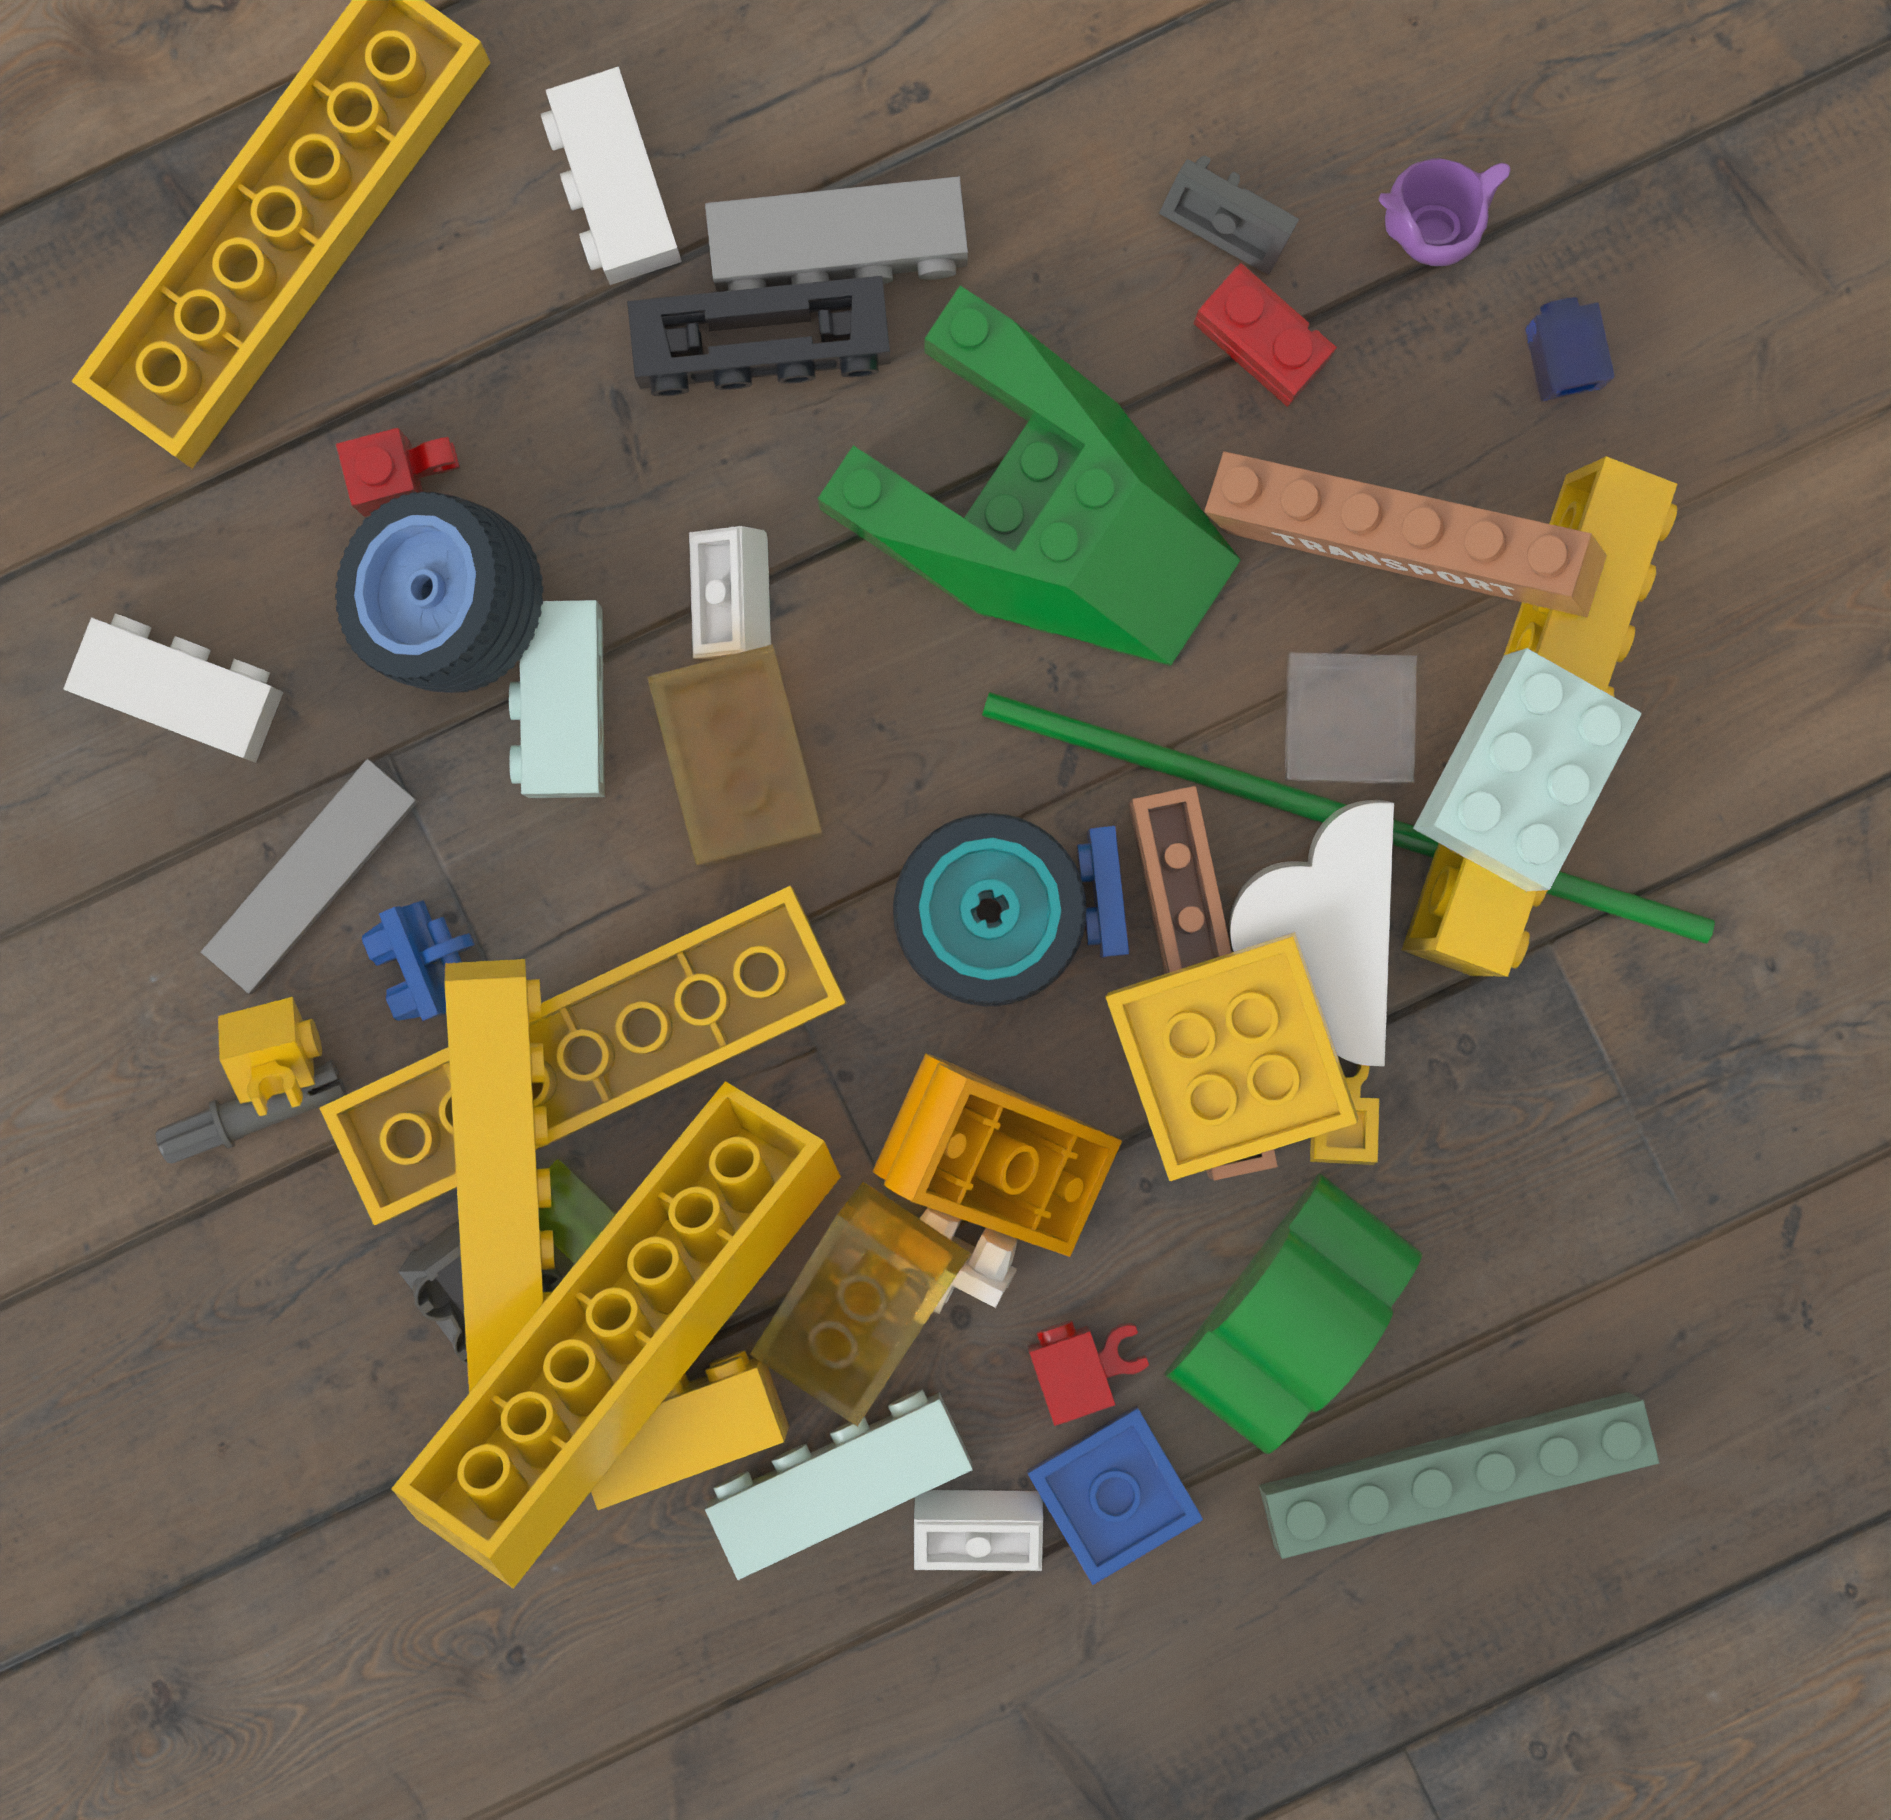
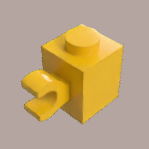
[218,997,322,1116]

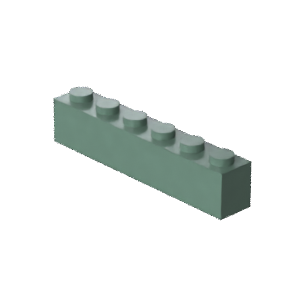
[1259,1392,1659,1559]

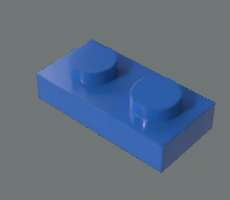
[1077,826,1129,958]

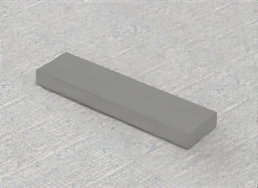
[201,759,419,994]

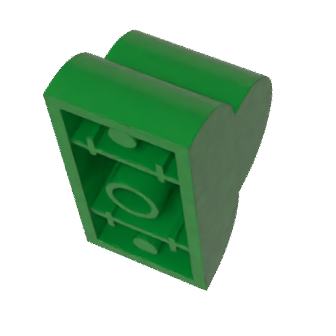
[1164,1173,1422,1454]

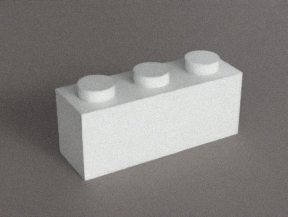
[541,67,682,285]
[63,614,283,763]

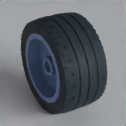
[335,492,543,693]

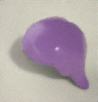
[1379,158,1511,266]

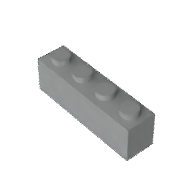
[705,176,968,292]

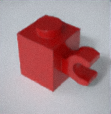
[336,428,460,517]
[1027,1320,1149,1426]

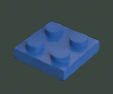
[1027,1405,1203,1585]

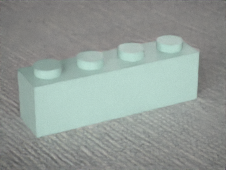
[705,1389,973,1580]

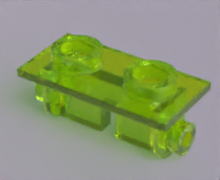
[538,1158,616,1264]

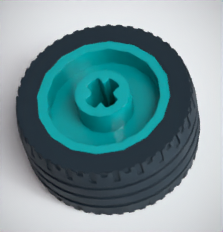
[893,813,1086,1007]

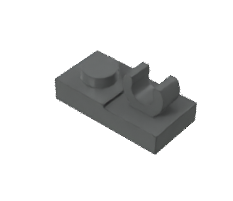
[1159,155,1299,275]

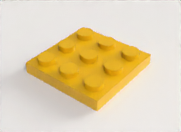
[1106,932,1358,1181]

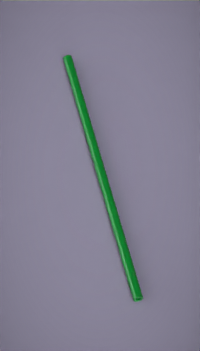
[982,692,1715,944]

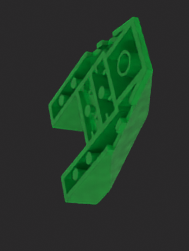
[818,285,1241,666]

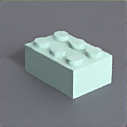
[1413,648,1642,892]

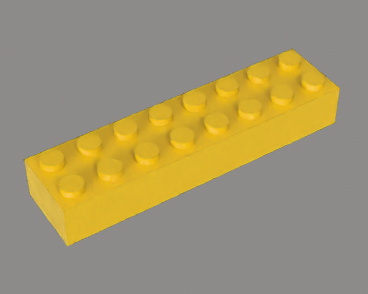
[71,0,491,469]
[1402,456,1678,977]
[319,886,847,1226]
[391,1081,841,1589]

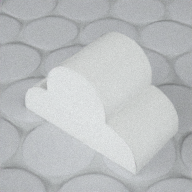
[1229,800,1394,1066]

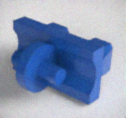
[362,901,475,1021]

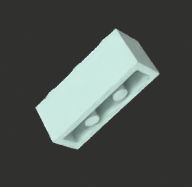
[509,600,605,798]

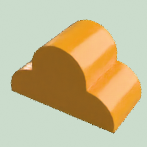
[873,1053,1122,1257]

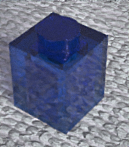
[1525,297,1615,402]

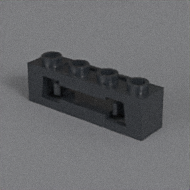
[627,276,891,396]

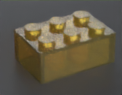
[647,644,824,868]
[750,1182,971,1427]

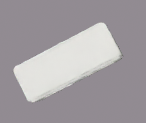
[689,526,771,659]
[914,1490,1043,1571]

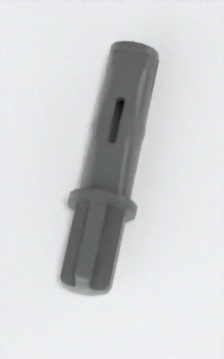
[155,1060,347,1163]

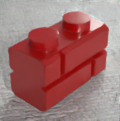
[1193,263,1337,407]

